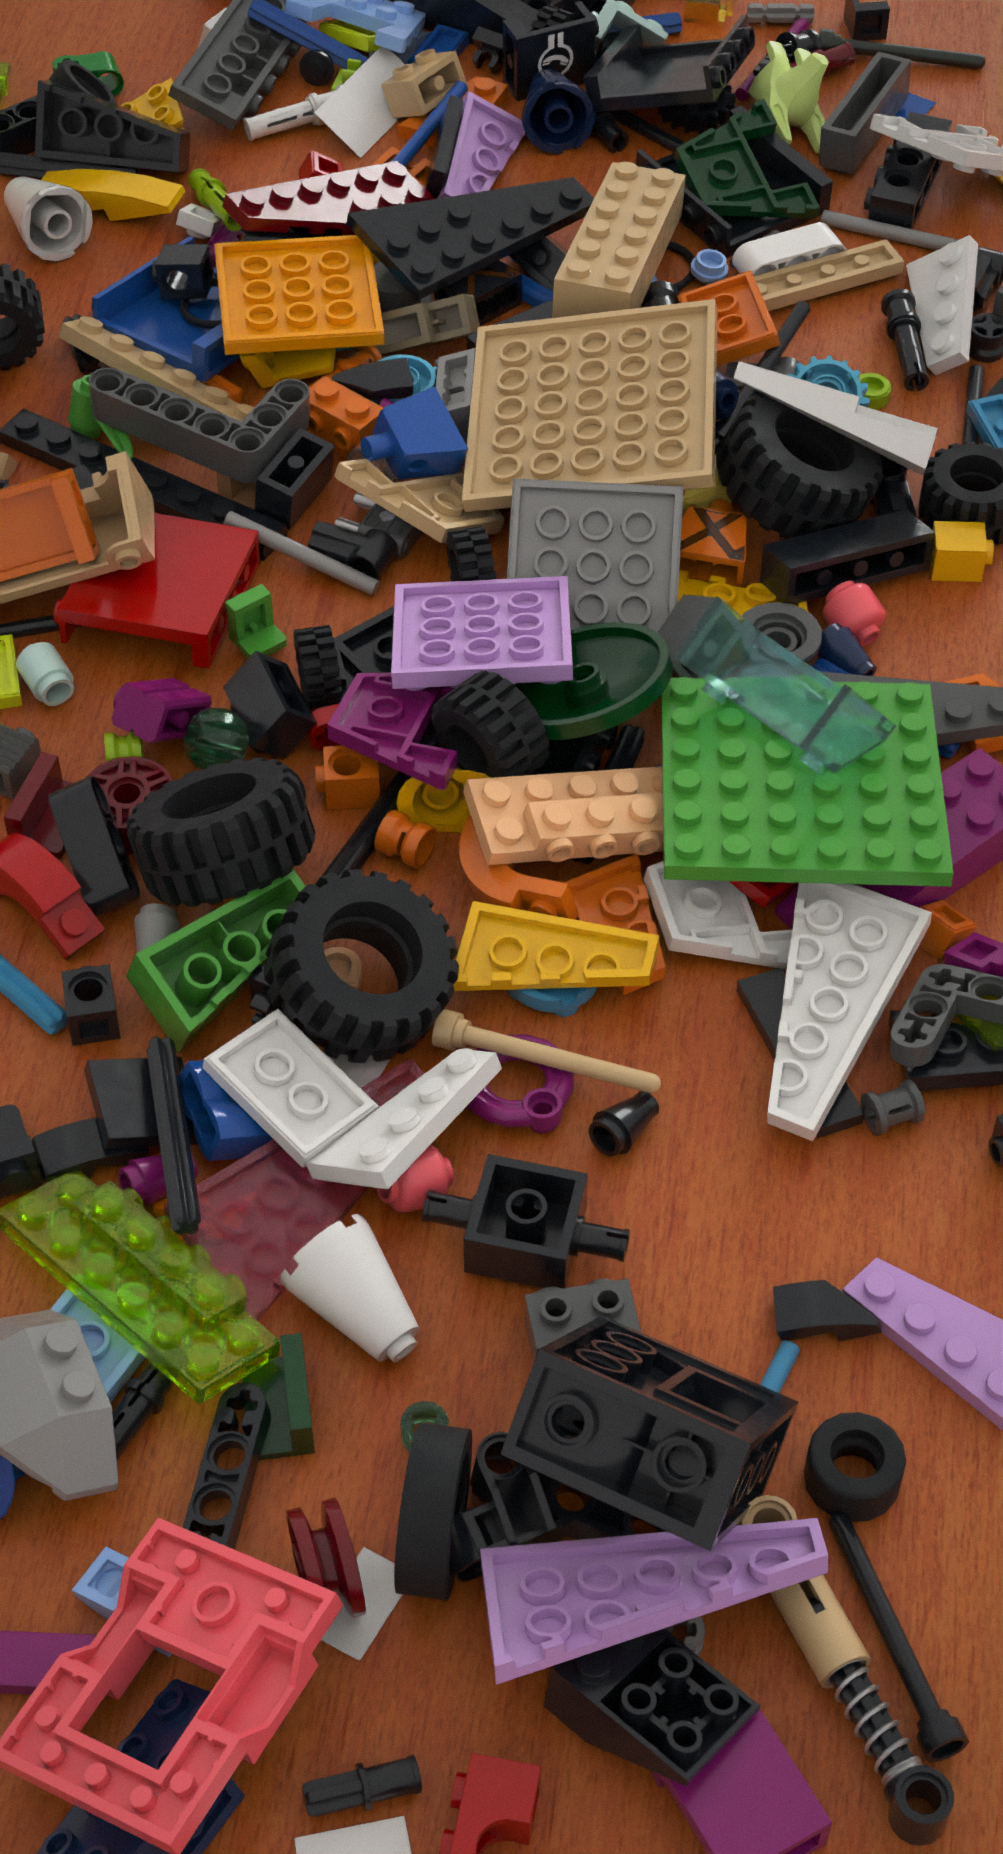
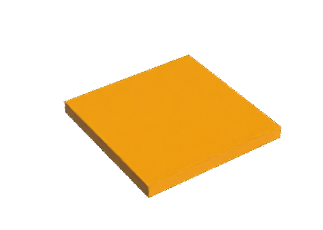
[214,235,385,355]

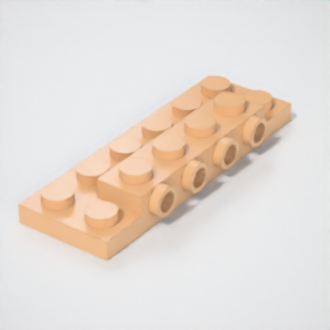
[463,766,663,865]

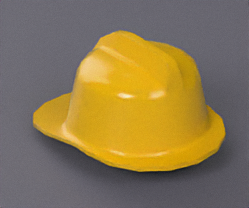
[396,767,491,833]

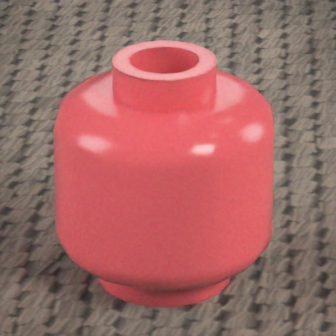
[822,581,886,646]
[376,1145,454,1213]

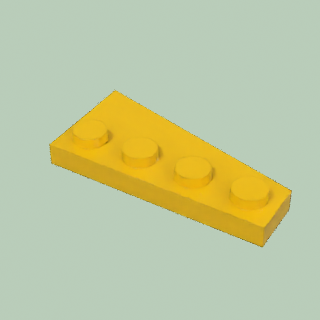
[453,901,659,991]

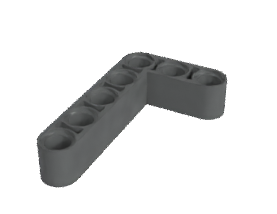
[89,368,310,483]

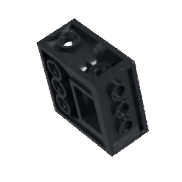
[501,1315,799,1551]

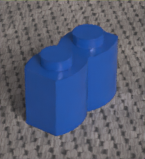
[180,1060,273,1161]

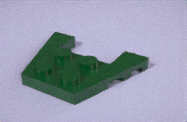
[674,99,820,219]

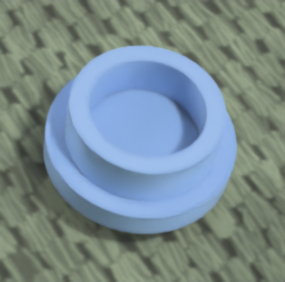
[690,249,728,284]

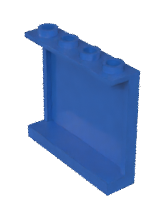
[91,236,240,382]

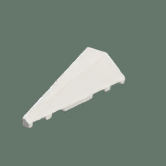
[734,361,938,476]

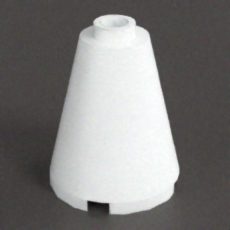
[4,177,93,261]
[281,1214,419,1363]

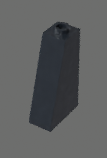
[412,0,538,45]

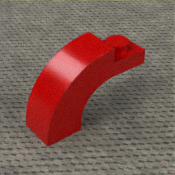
[0,833,106,959]

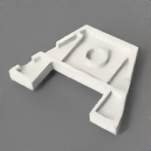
[870,114,1003,176]
[644,861,792,970]

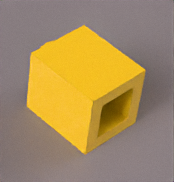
[930,521,994,582]

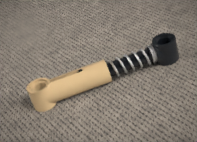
[741,1495,954,1846]

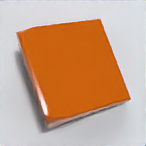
[918,900,977,959]

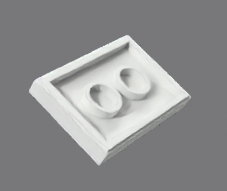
[202,1009,378,1168]

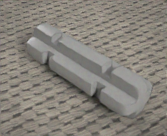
[746,3,815,23]

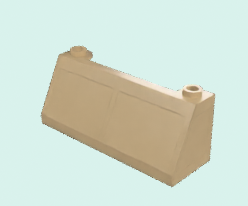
[0,451,155,604]

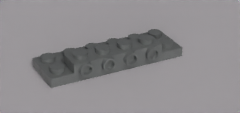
[168,0,308,131]

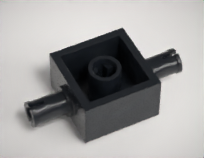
[422,1154,630,1289]

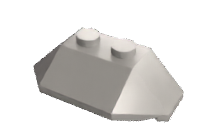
[0,1310,119,1501]

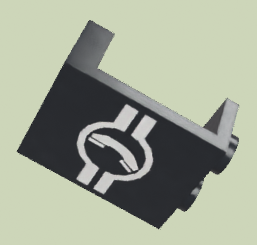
[503,1,599,101]

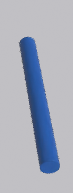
[392,81,468,168]

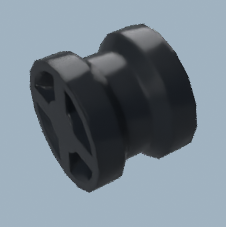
[969,313,1003,363]

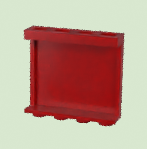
[53,513,260,669]

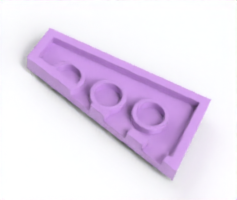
[438,91,525,199]
[842,1257,1003,1431]

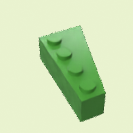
[126,868,306,1053]

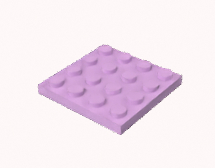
[391,576,573,691]

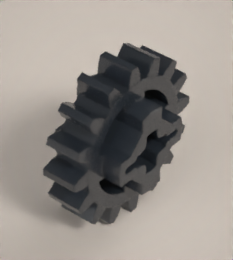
[658,85,736,134]

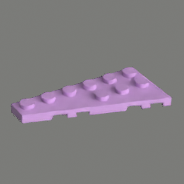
[480,1518,828,1685]

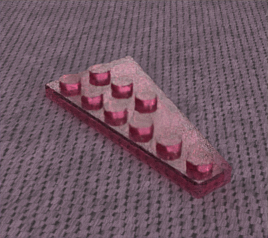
[164,1058,424,1330]

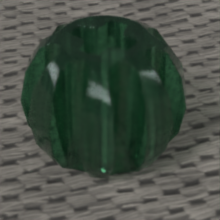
[184,708,249,770]

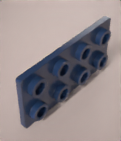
[37,1679,245,1854]

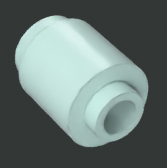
[16,642,74,706]

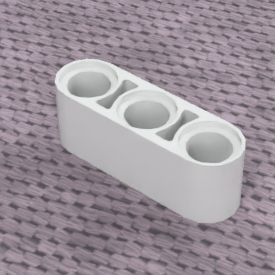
[732,222,847,276]

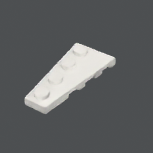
[305,1048,502,1189]

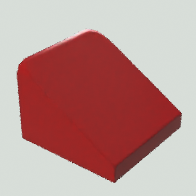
[299,150,344,180]

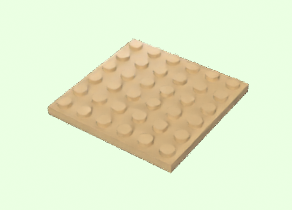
[462,299,718,512]

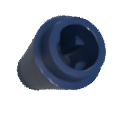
[818,623,877,676]

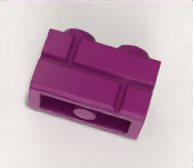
[111,678,212,743]

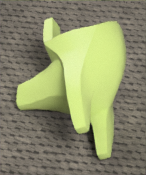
[748,41,829,154]

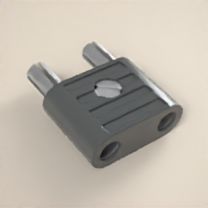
[334,492,423,559]

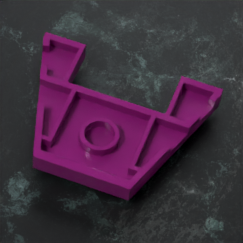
[327,673,457,790]

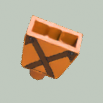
[679,499,747,588]

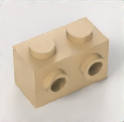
[381,49,468,118]

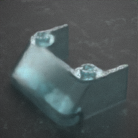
[673,596,896,775]

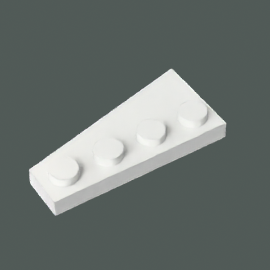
[906,235,978,375]

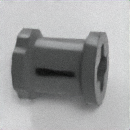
[861,1079,926,1136]

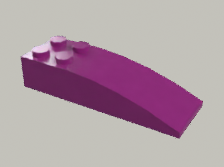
[775,748,1003,929]

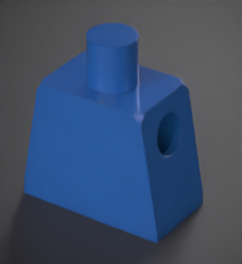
[361,387,468,479]

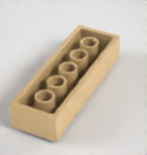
[552,162,686,318]

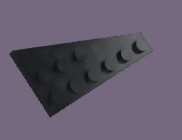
[346,177,594,301]

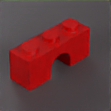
[439,1752,541,1854]

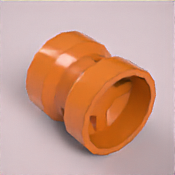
[374,810,437,869]

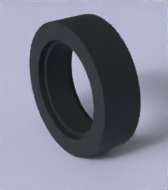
[394,1422,472,1601]

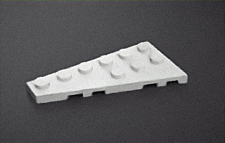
[767,883,932,1141]

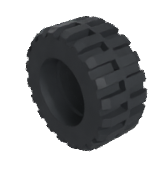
[716,392,883,539]
[126,758,316,907]
[264,869,459,1063]

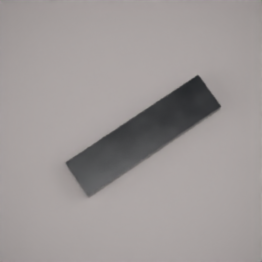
[736,967,864,1138]

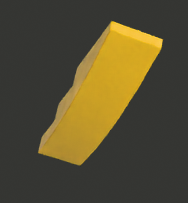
[41,169,186,222]

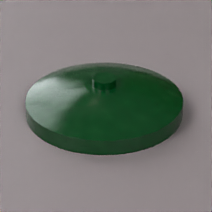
[514,622,673,740]

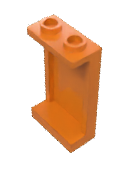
[0,468,101,582]

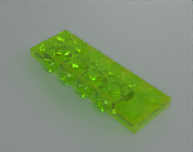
[0,1171,281,1405]

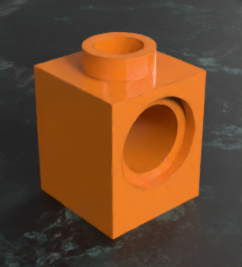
[315,746,380,810]

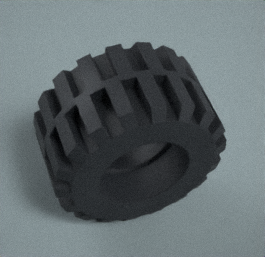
[0,263,45,371]
[918,442,1003,545]
[431,670,549,778]

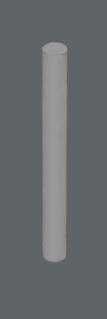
[821,209,959,250]
[224,511,380,596]

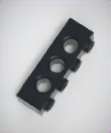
[864,112,952,229]

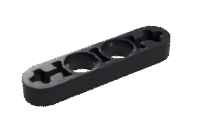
[183,1382,271,1550]

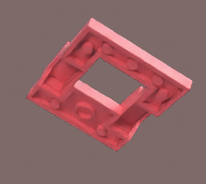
[0,1518,343,1854]

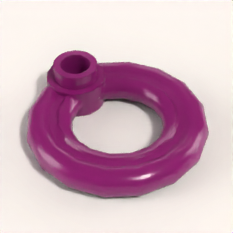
[467,1034,574,1133]

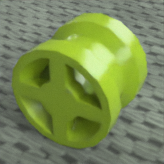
[104,732,144,762]

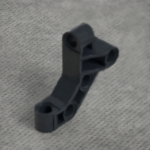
[449,1432,668,1582]

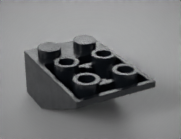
[544,1628,760,1786]

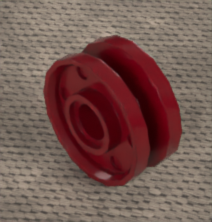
[85,756,173,855]
[286,1497,366,1618]

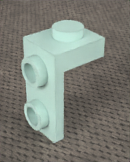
[592,0,669,50]

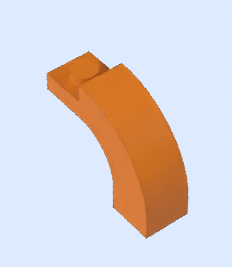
[459,814,579,920]

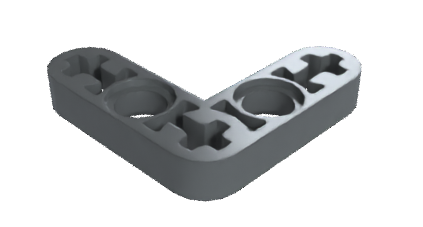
[889,964,1003,1067]

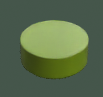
[859,373,891,410]

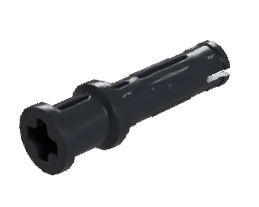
[881,289,929,391]

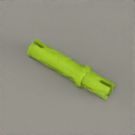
[188,168,241,231]

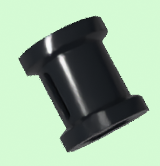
[776,29,822,63]

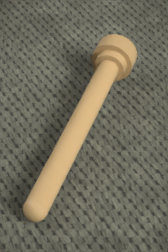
[432,1009,661,1093]

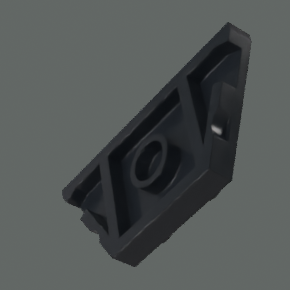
[334,606,394,698]

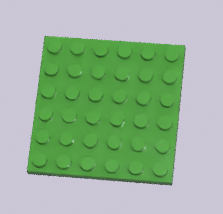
[660,677,954,887]

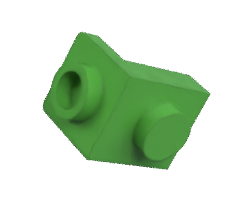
[225,584,287,658]

